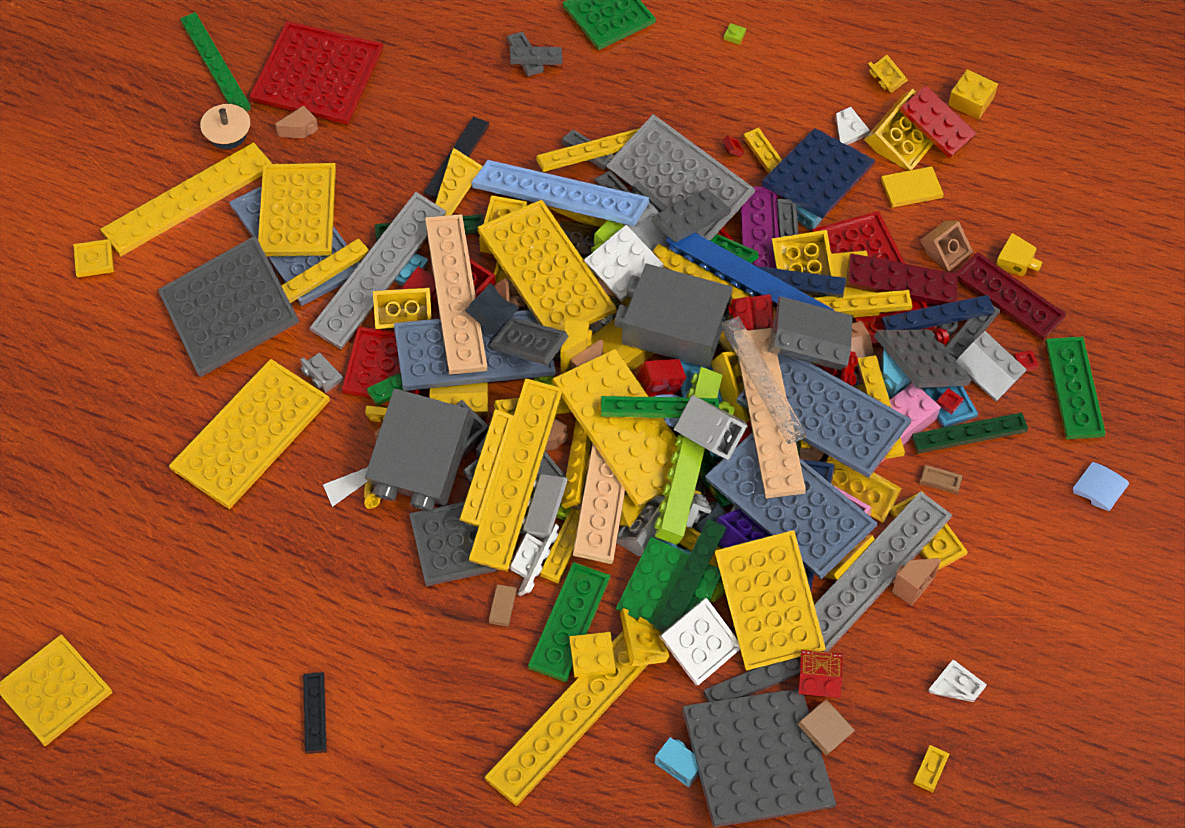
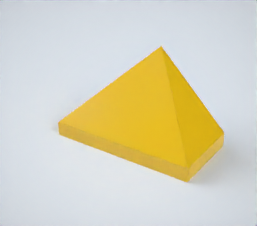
[619,494,648,527]

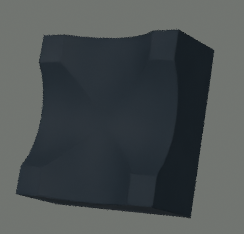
[465,283,519,335]

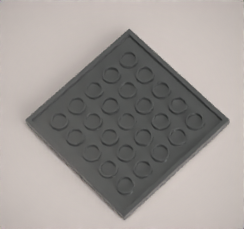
[158,236,300,377]
[682,689,836,828]

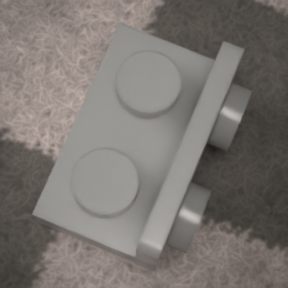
[300,352,343,393]
[686,493,711,528]

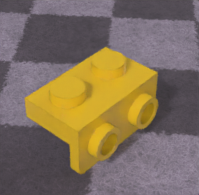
[868,55,908,93]

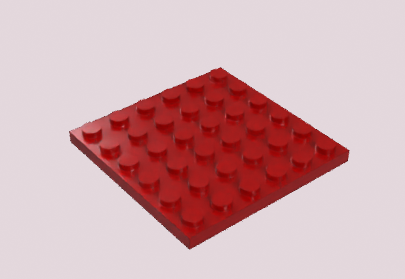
[249,21,384,125]

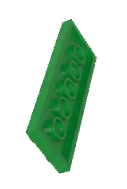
[1045,337,1106,439]
[528,562,611,683]

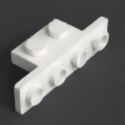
[509,524,559,596]

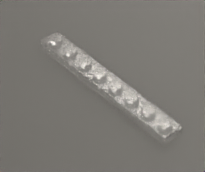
[721,316,806,444]

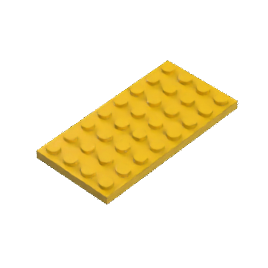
[478,200,616,331]
[552,349,677,507]
[169,359,330,510]

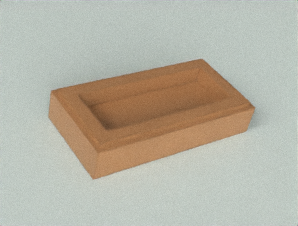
[919,465,963,495]
[489,584,517,627]

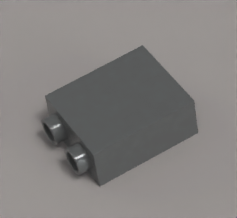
[615,263,733,368]
[365,388,474,512]

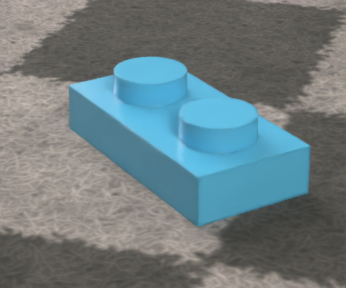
[394,253,429,286]

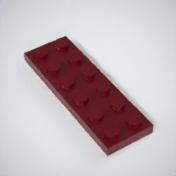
[956,252,1066,341]
[847,253,958,305]

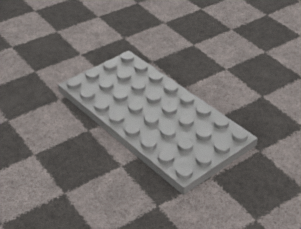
[606,114,755,240]

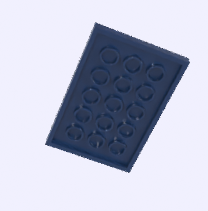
[761,128,875,219]

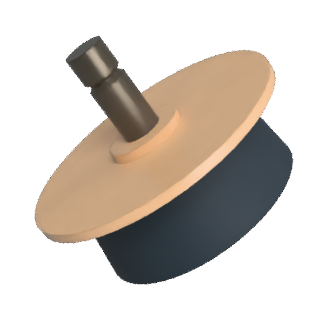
[200,104,250,149]

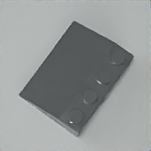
[768,296,852,371]

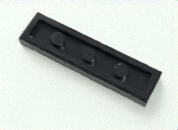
[303,672,327,754]

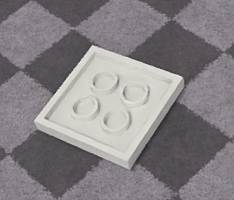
[584,225,663,301]
[659,598,740,685]

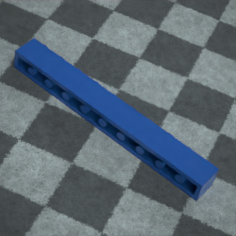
[666,233,834,310]

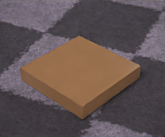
[798,699,855,756]

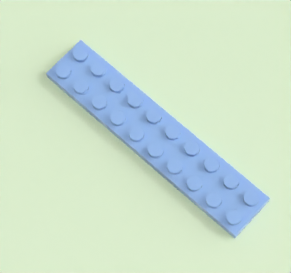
[472,160,649,226]

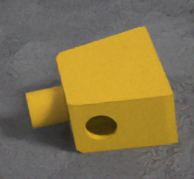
[996,233,1043,276]

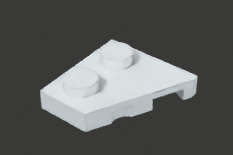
[836,107,870,145]
[929,660,987,702]

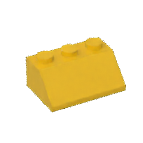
[373,288,432,329]
[561,319,592,374]
[430,382,489,417]

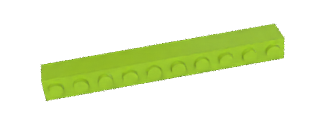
[654,367,722,545]

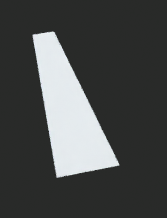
[323,468,368,507]

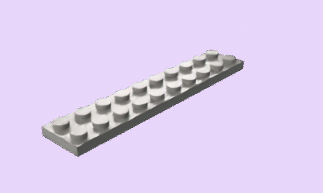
[310,192,446,350]
[814,491,952,652]

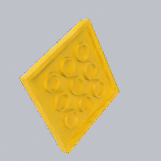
[0,635,113,746]

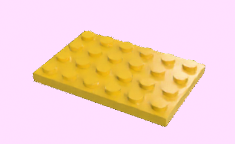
[258,163,336,256]
[715,530,826,671]

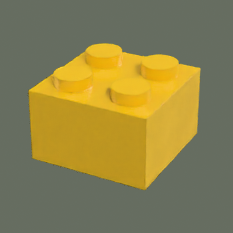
[948,69,998,120]

